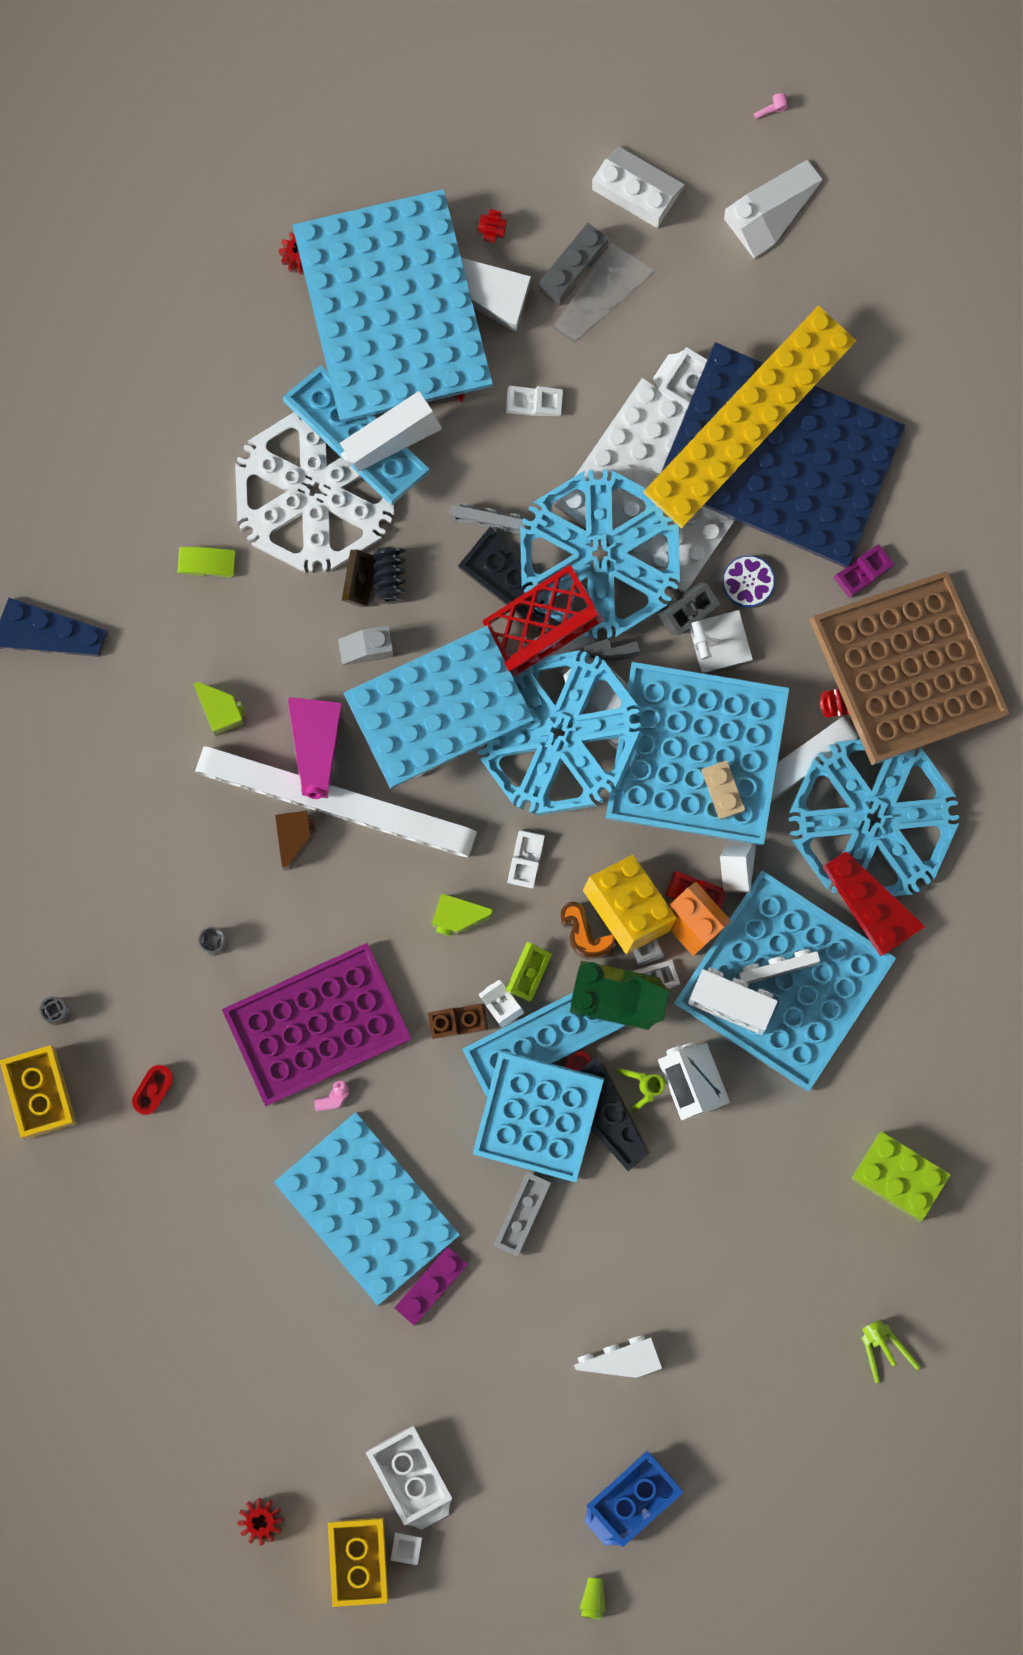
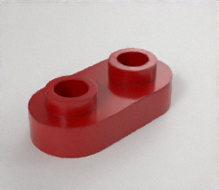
[132,1065,174,1115]

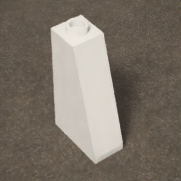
[461,258,531,332]
[340,391,442,472]

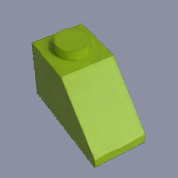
[193,682,246,736]
[432,893,493,937]

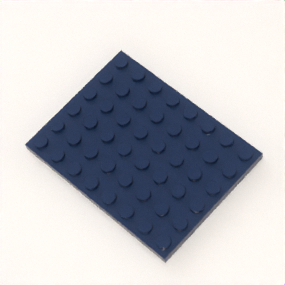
[660,342,906,568]

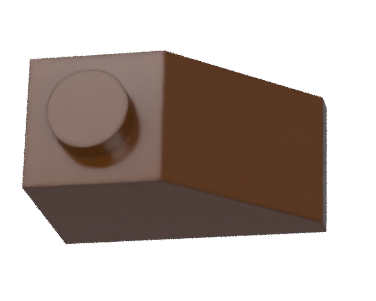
[275,810,316,871]

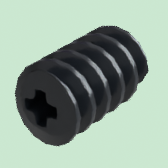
[373,547,407,604]

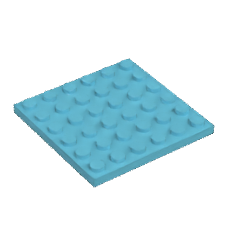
[605,662,789,845]
[674,871,896,1092]

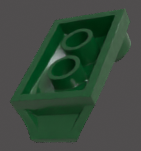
[570,961,670,1030]

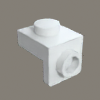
[479,980,524,1028]

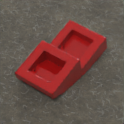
[665,871,727,909]

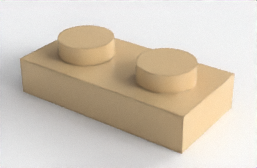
[701,760,745,820]

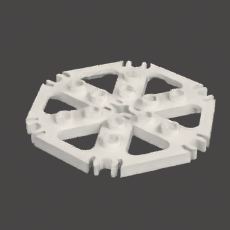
[235,412,394,573]

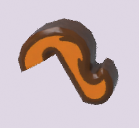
[560,902,618,960]

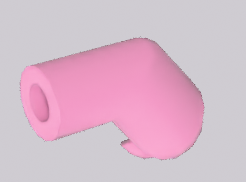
[314,1081,349,1112]

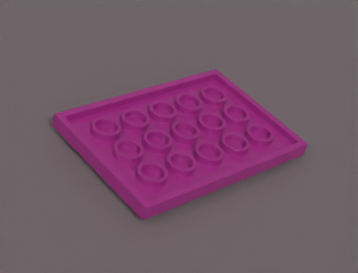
[222,943,412,1107]

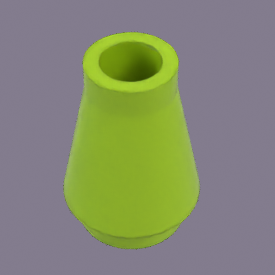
[579,1578,606,1619]

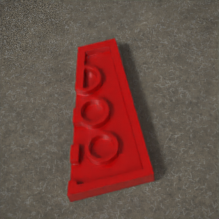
[822,851,925,956]

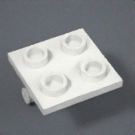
[689,610,753,674]

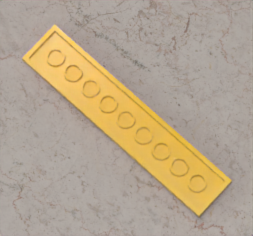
[643,305,857,529]

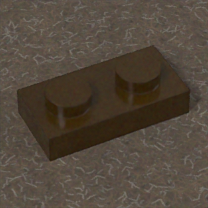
[342,549,376,607]

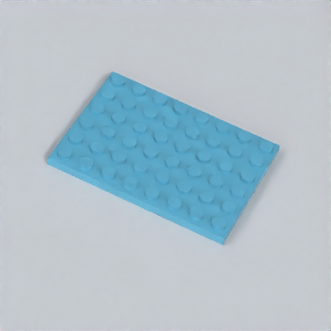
[292,189,493,423]

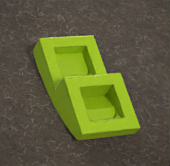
[177,547,235,578]

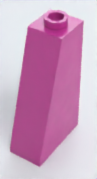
[288,697,342,799]

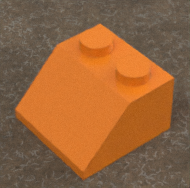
[669,882,732,956]

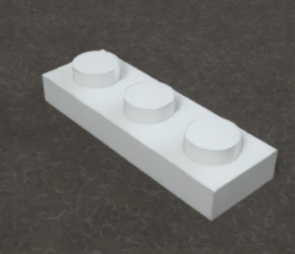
[738,949,820,984]

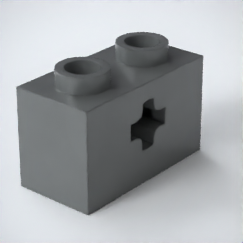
[656,582,721,635]

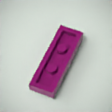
[394,1247,468,1326]

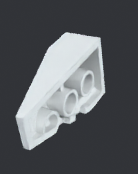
[724,160,823,259]

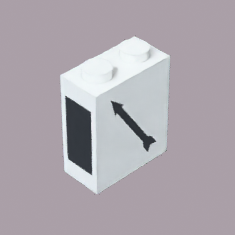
[658,1041,730,1120]

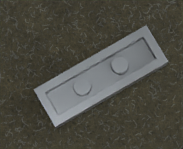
[450,503,529,535]
[493,1172,551,1257]

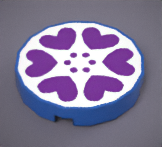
[723,556,775,608]

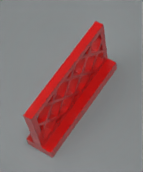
[482,565,605,676]

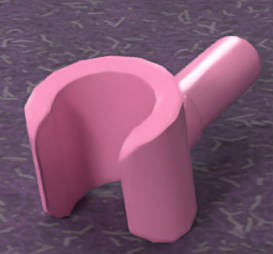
[754,93,788,119]

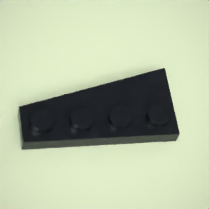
[458,526,551,631]
[580,1055,650,1172]

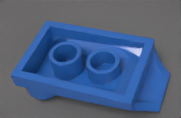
[584,1450,684,1548]

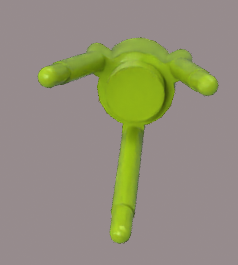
[615,1068,667,1112]
[861,1319,920,1384]

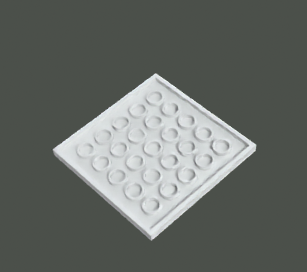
[555,378,734,593]

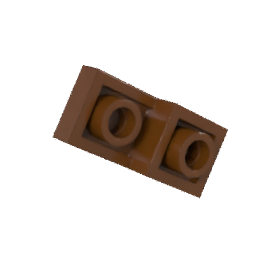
[428,1004,488,1039]

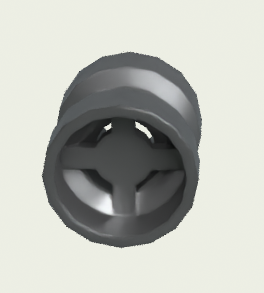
[198,926,227,956]
[40,996,70,1025]

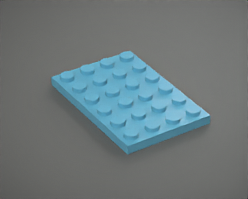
[344,626,534,789]
[274,1112,460,1306]

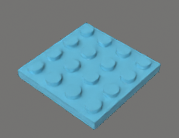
[473,1050,604,1182]

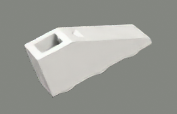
[574,1334,662,1378]

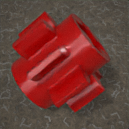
[478,209,507,243]

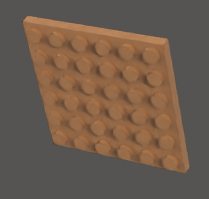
[809,571,1010,765]

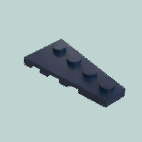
[0,597,108,657]

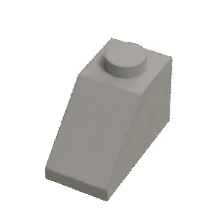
[338,625,394,666]

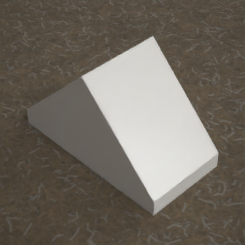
[720,840,756,893]

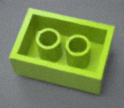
[850,1131,951,1222]

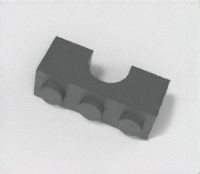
[539,223,608,306]

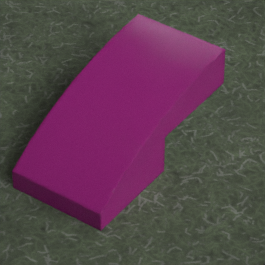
[834,544,895,598]

